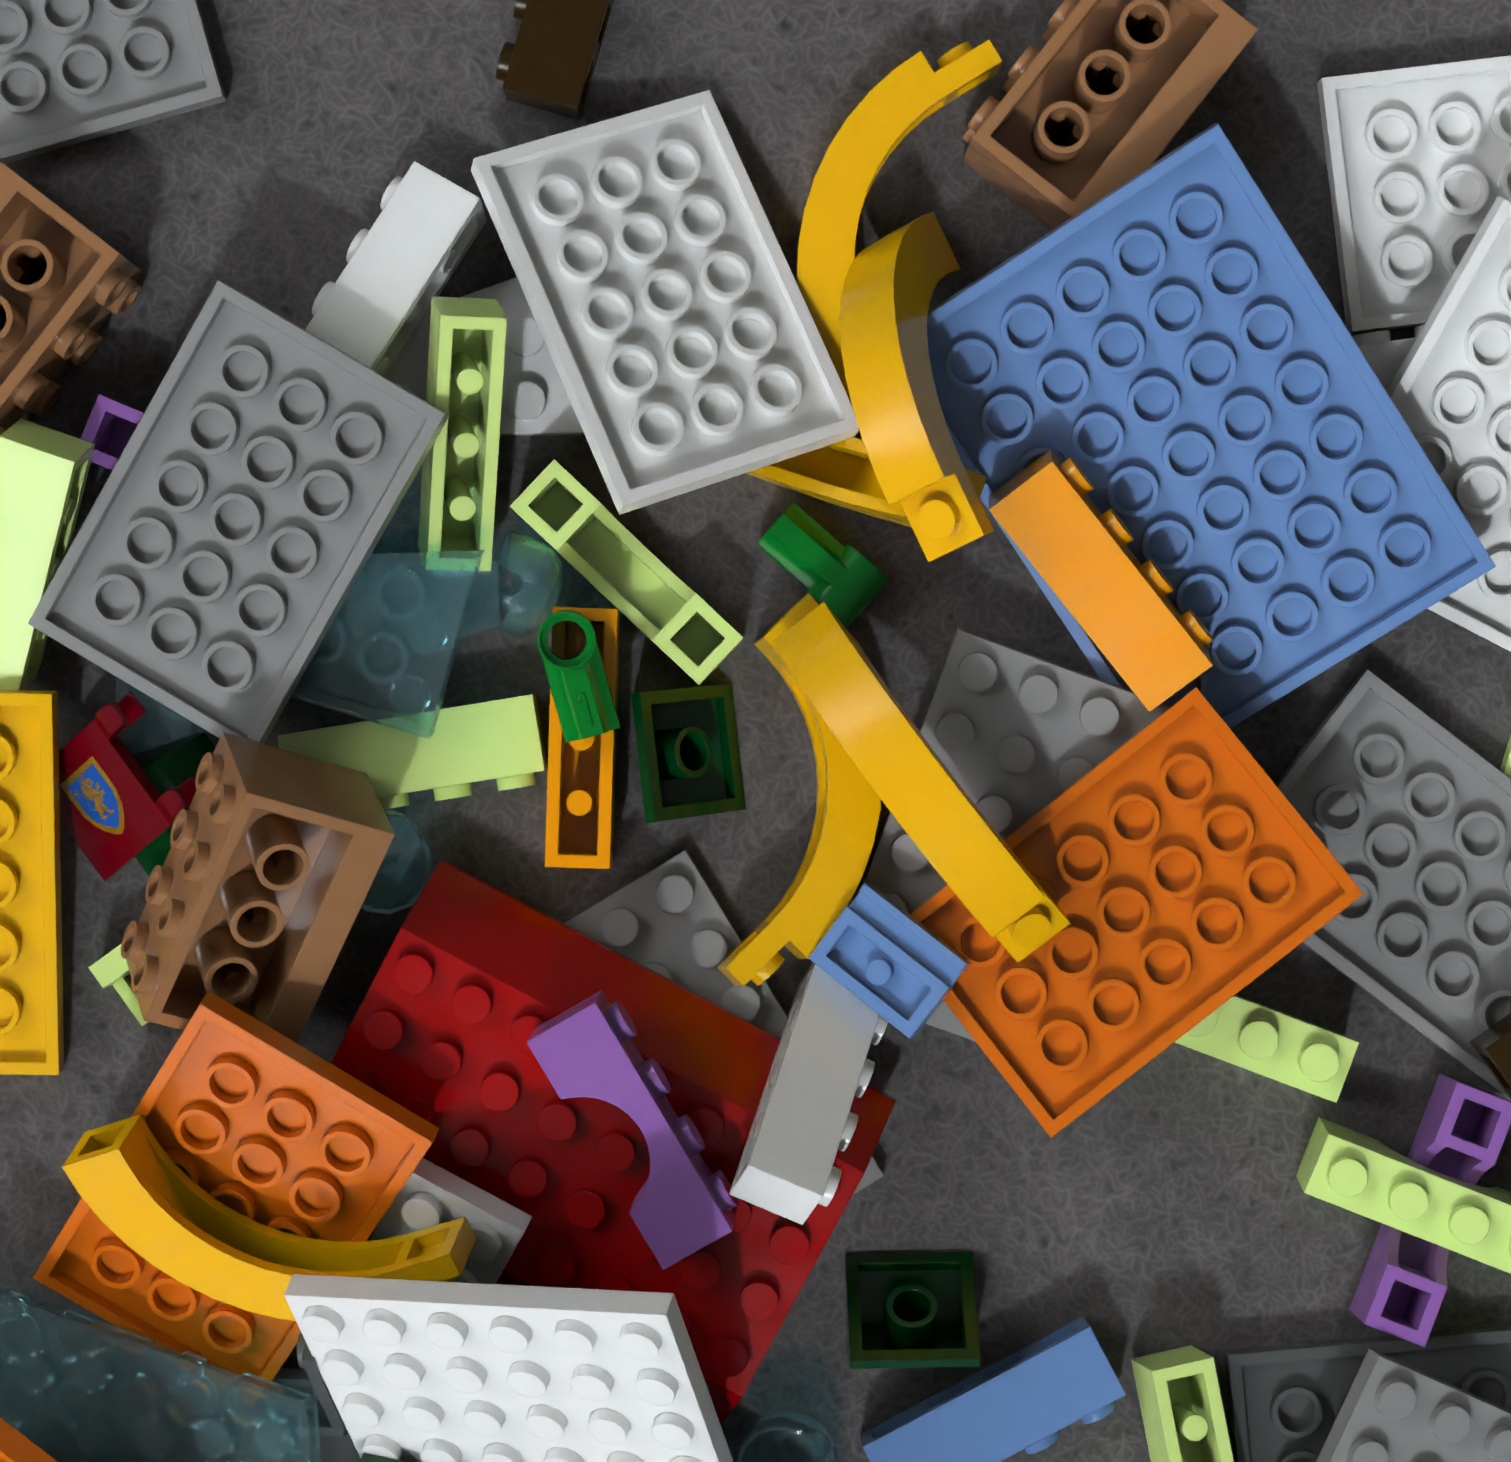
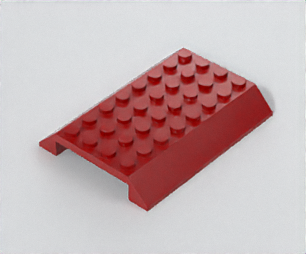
[331,859,896,1425]

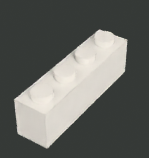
[306,161,487,377]
[729,962,888,1225]

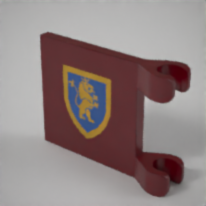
[59,692,196,881]

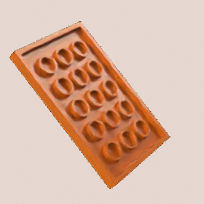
[910,687,1364,1138]
[33,991,439,1407]

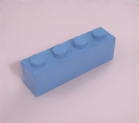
[860,1316,1126,1462]

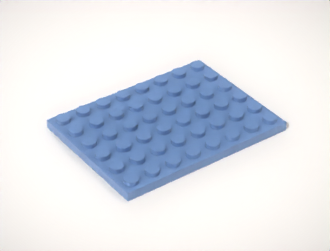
[927,122,1496,728]

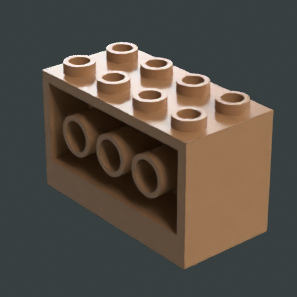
[962,0,1258,231]
[0,161,143,435]
[121,732,395,1043]

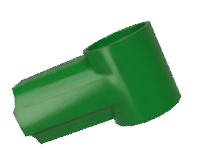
[758,502,889,630]
[537,610,621,743]

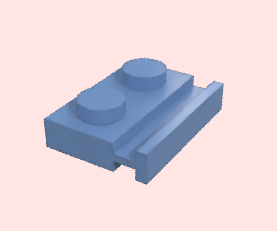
[808,883,971,1039]

